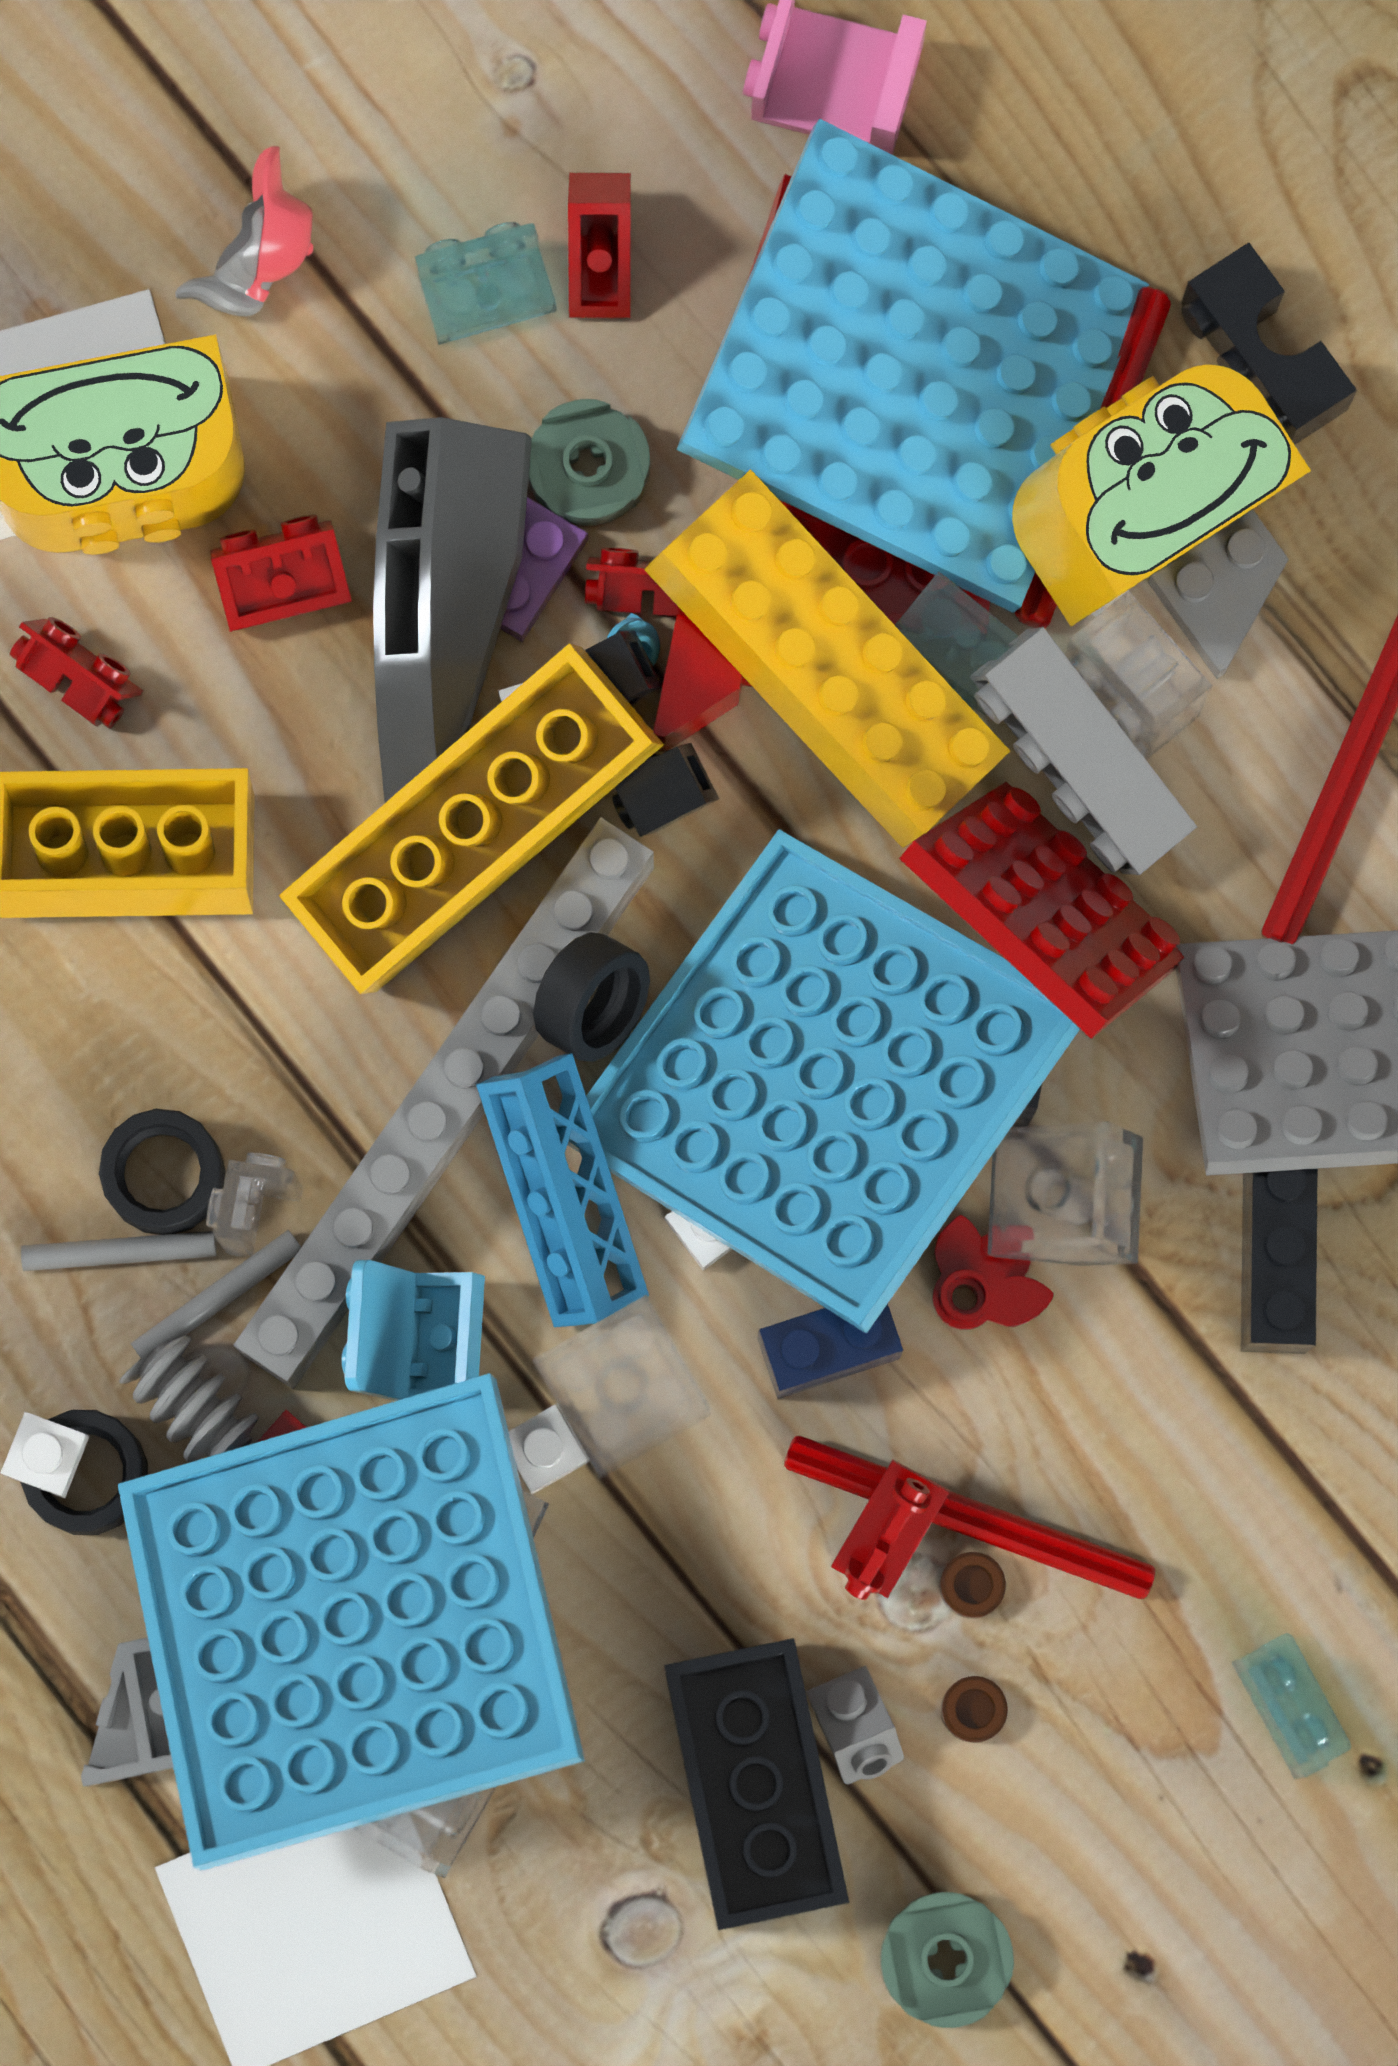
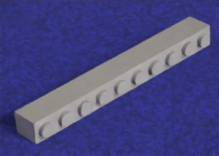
[234,817,654,1390]

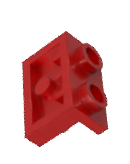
[210,514,352,632]

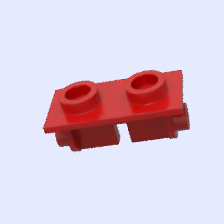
[585,547,687,616]
[9,617,143,729]
[831,1459,950,1600]

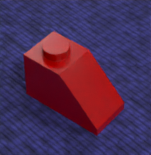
[568,172,631,318]
[653,614,752,752]

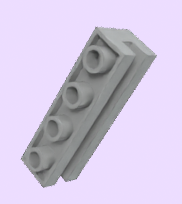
[969,627,1197,875]

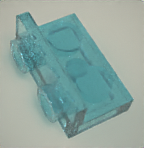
[415,222,557,345]
[895,571,1018,715]
[1231,1633,1351,1779]

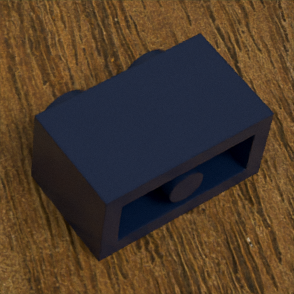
[757,1304,904,1399]

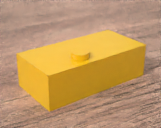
[0,768,255,918]

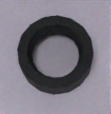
[533,932,650,1062]
[99,1108,226,1235]
[20,1410,148,1535]

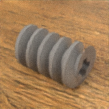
[119,1334,259,1462]

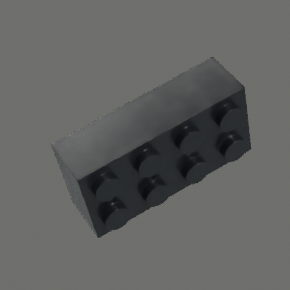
[664,1638,849,1931]

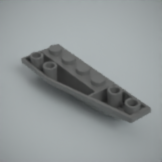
[373,417,532,803]

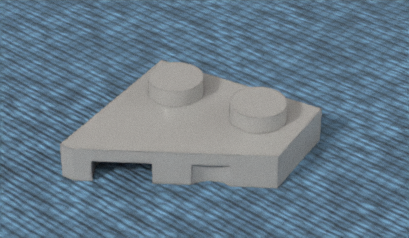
[1148,509,1288,679]
[81,1637,174,1787]

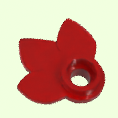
[932,1215,1054,1330]

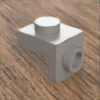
[806,1666,904,1784]

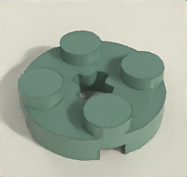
[528,399,650,526]
[880,1892,1014,2028]

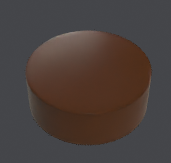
[939,1552,1006,1619]
[941,1676,1008,1743]

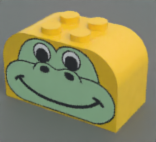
[0,334,245,555]
[1012,365,1311,627]

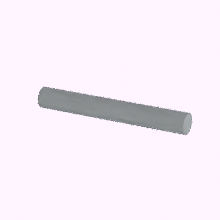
[131,1230,301,1358]
[21,1231,217,1271]

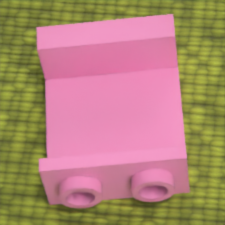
[743,0,927,155]

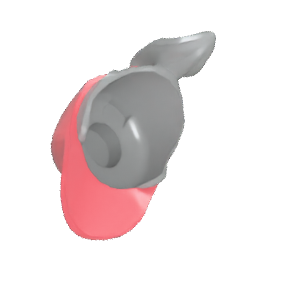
[175,146,314,317]

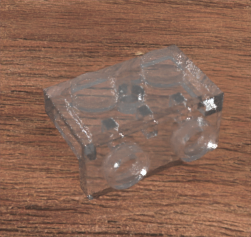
[207,1153,303,1258]

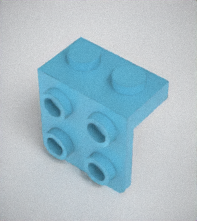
[341,1260,485,1401]

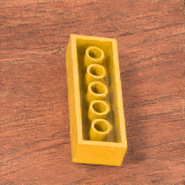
[644,469,1010,848]
[279,643,664,994]

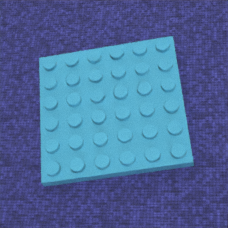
[676,119,1149,613]
[567,829,1080,1334]
[118,1373,585,1871]

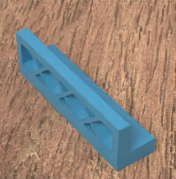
[476,1053,649,1328]

